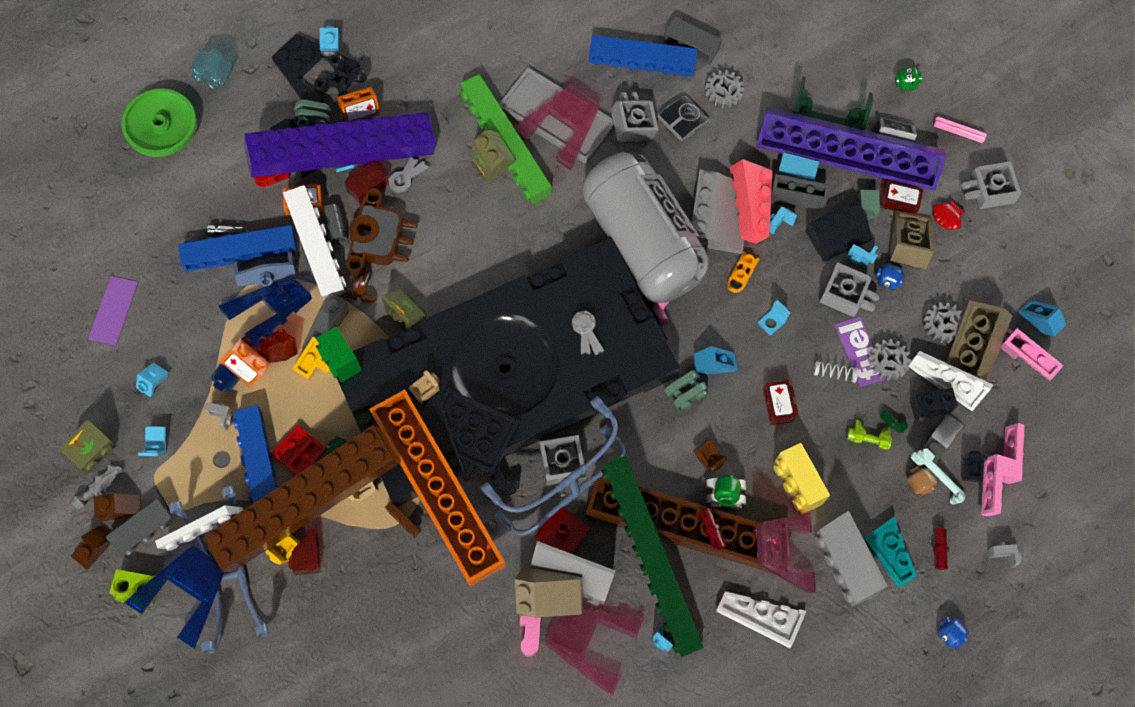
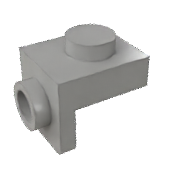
[204,401,234,430]
[987,542,1021,568]

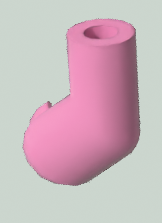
[653,302,669,324]

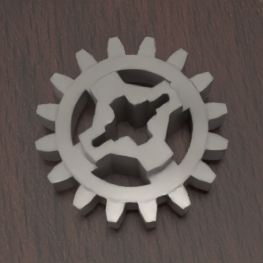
[705,70,744,108]
[923,302,963,343]
[868,339,911,381]

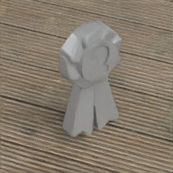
[389,157,429,193]
[572,311,604,355]

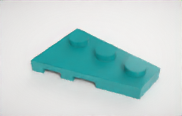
[863,516,917,589]

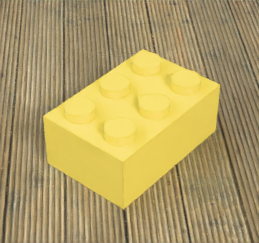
[773,443,830,515]

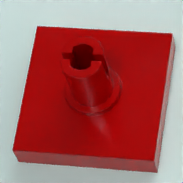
[535,507,591,554]

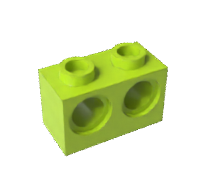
[109,569,161,606]

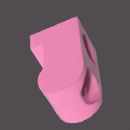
[520,615,541,657]

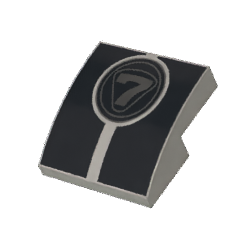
[657,95,710,141]

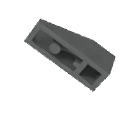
[302,294,349,350]
[919,413,963,467]

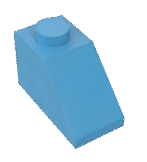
[1019,300,1066,337]
[694,346,738,375]

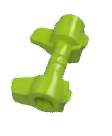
[846,420,892,450]

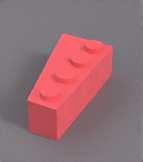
[730,159,772,244]

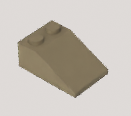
[890,210,934,269]
[515,566,583,618]

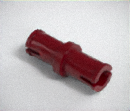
[699,508,726,551]
[933,528,949,570]

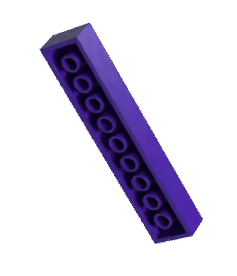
[757,107,946,191]
[244,112,436,178]

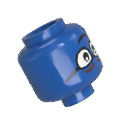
[875,263,905,290]
[938,617,969,649]

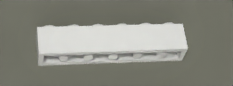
[283,185,346,301]

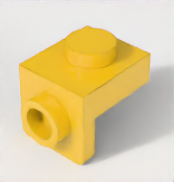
[265,534,302,565]

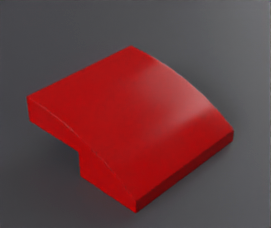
[270,424,326,475]

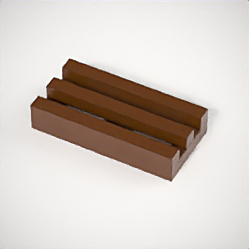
[385,501,420,538]

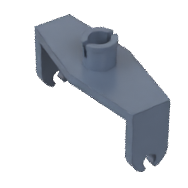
[233,250,296,286]

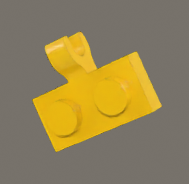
[292,337,331,380]

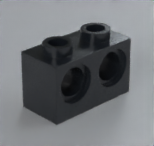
[910,388,958,419]

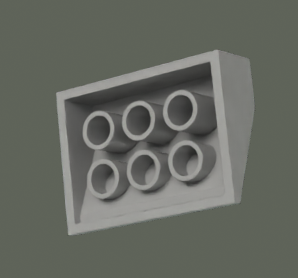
[691,170,744,254]
[815,511,887,607]
[530,541,616,606]

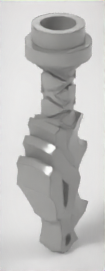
[70,465,123,510]

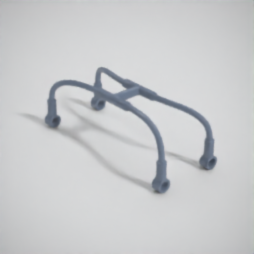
[480,396,626,535]
[169,486,270,654]

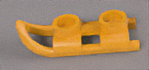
[727,251,760,293]

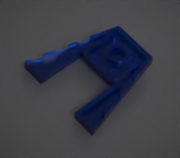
[218,275,312,348]
[124,545,225,649]

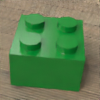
[316,326,362,382]

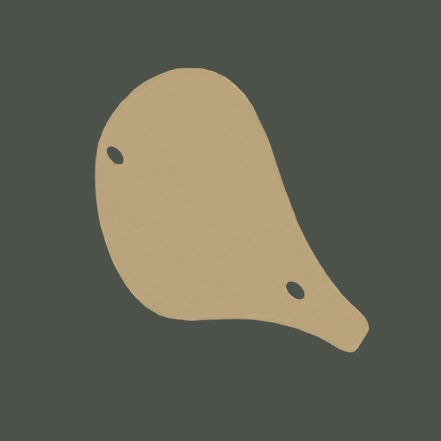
[154,277,420,529]

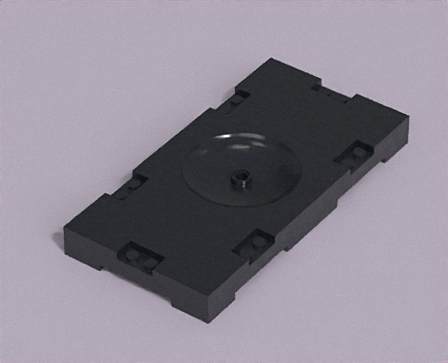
[337,237,680,507]

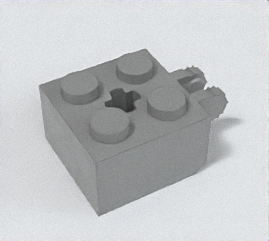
[611,92,659,142]
[961,161,1021,209]
[820,262,880,317]
[539,435,586,496]

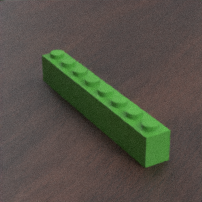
[459,74,552,205]

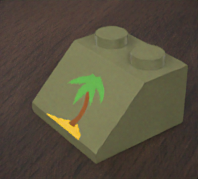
[471,130,516,184]
[382,290,427,331]
[58,420,115,475]

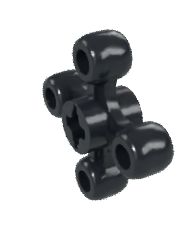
[314,54,367,102]

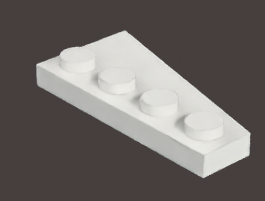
[909,351,993,411]
[155,505,244,551]
[716,591,806,648]

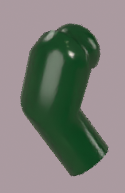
[880,410,908,433]

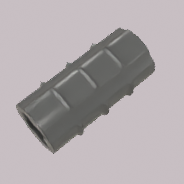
[323,204,347,245]

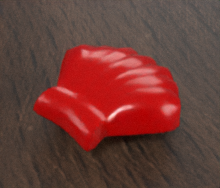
[933,200,965,230]

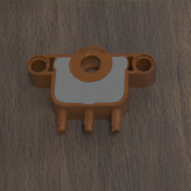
[346,188,418,278]

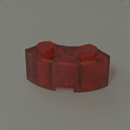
[242,329,298,363]

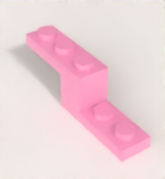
[1001,328,1064,381]
[981,423,1024,516]

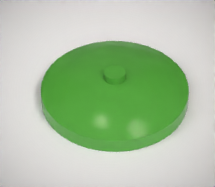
[121,89,197,157]

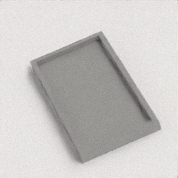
[499,68,614,164]

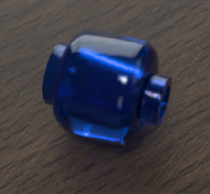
[211,364,240,392]

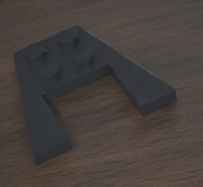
[271,34,361,103]

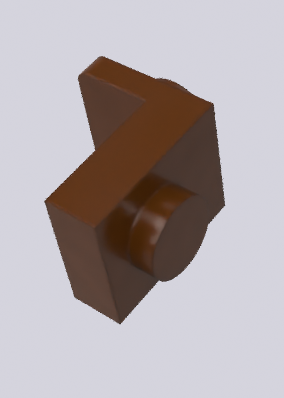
[693,439,727,471]

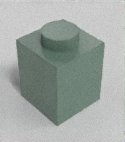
[857,190,880,220]

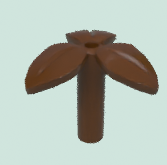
[345,271,377,303]

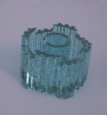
[190,48,233,89]

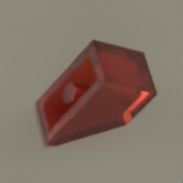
[289,529,320,575]

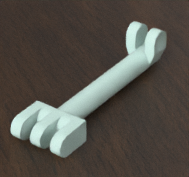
[911,449,966,505]

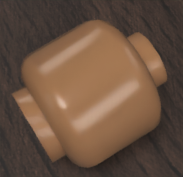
[907,466,937,496]

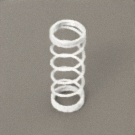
[813,361,858,383]

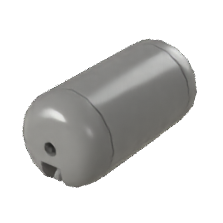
[582,152,709,303]

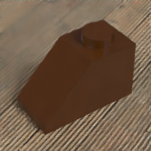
[93,493,141,522]

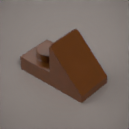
[71,526,111,570]

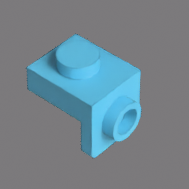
[320,26,340,51]
[770,206,797,234]
[847,244,878,268]
[136,362,169,397]

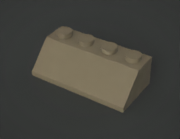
[946,300,1012,382]

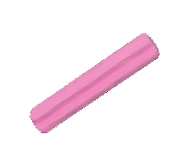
[934,116,987,143]

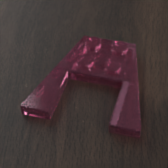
[513,85,600,171]
[756,513,816,594]
[545,609,644,697]

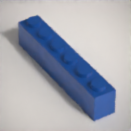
[589,35,697,77]
[178,225,297,272]
[233,405,278,504]

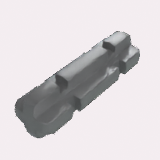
[207,224,245,236]

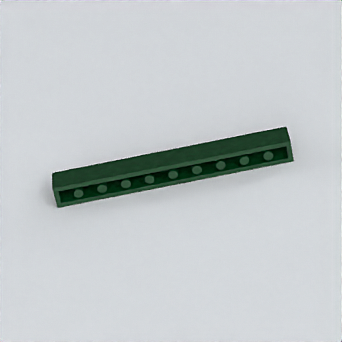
[601,456,704,657]

